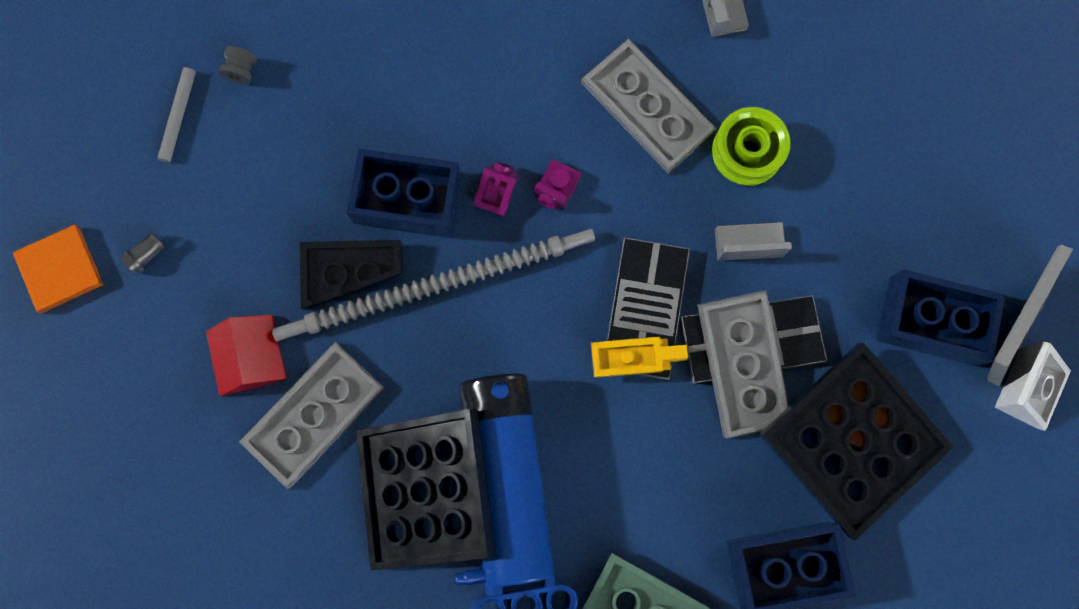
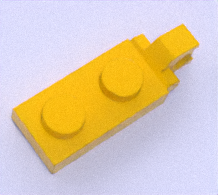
[591,337,688,378]

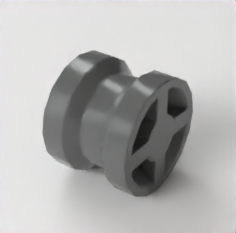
[218,46,257,85]

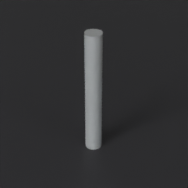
[157,67,196,163]

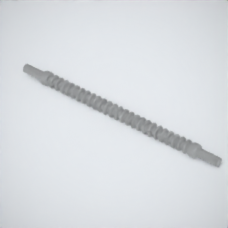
[272,229,595,342]

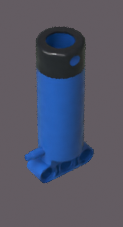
[454,373,578,609]

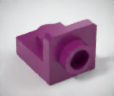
[534,159,582,210]
[473,162,520,216]

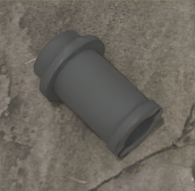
[120,232,166,274]

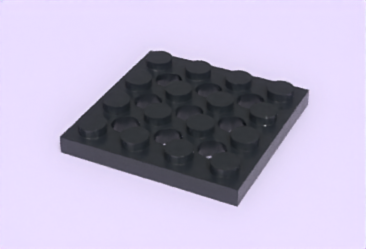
[760,343,954,541]
[356,409,496,570]

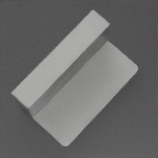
[702,0,749,37]
[715,222,792,261]

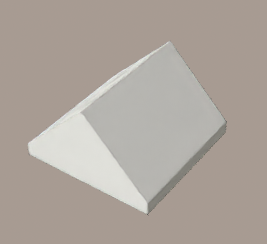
[995,341,1071,431]

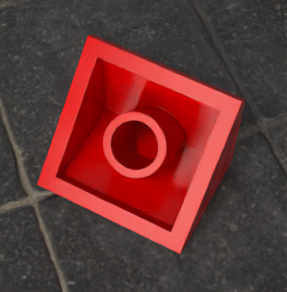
[206,315,287,397]

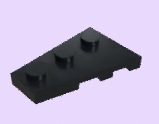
[300,240,403,309]

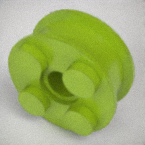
[712,107,790,186]

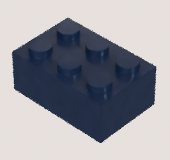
[347,148,462,237]
[877,269,1006,366]
[726,522,856,609]

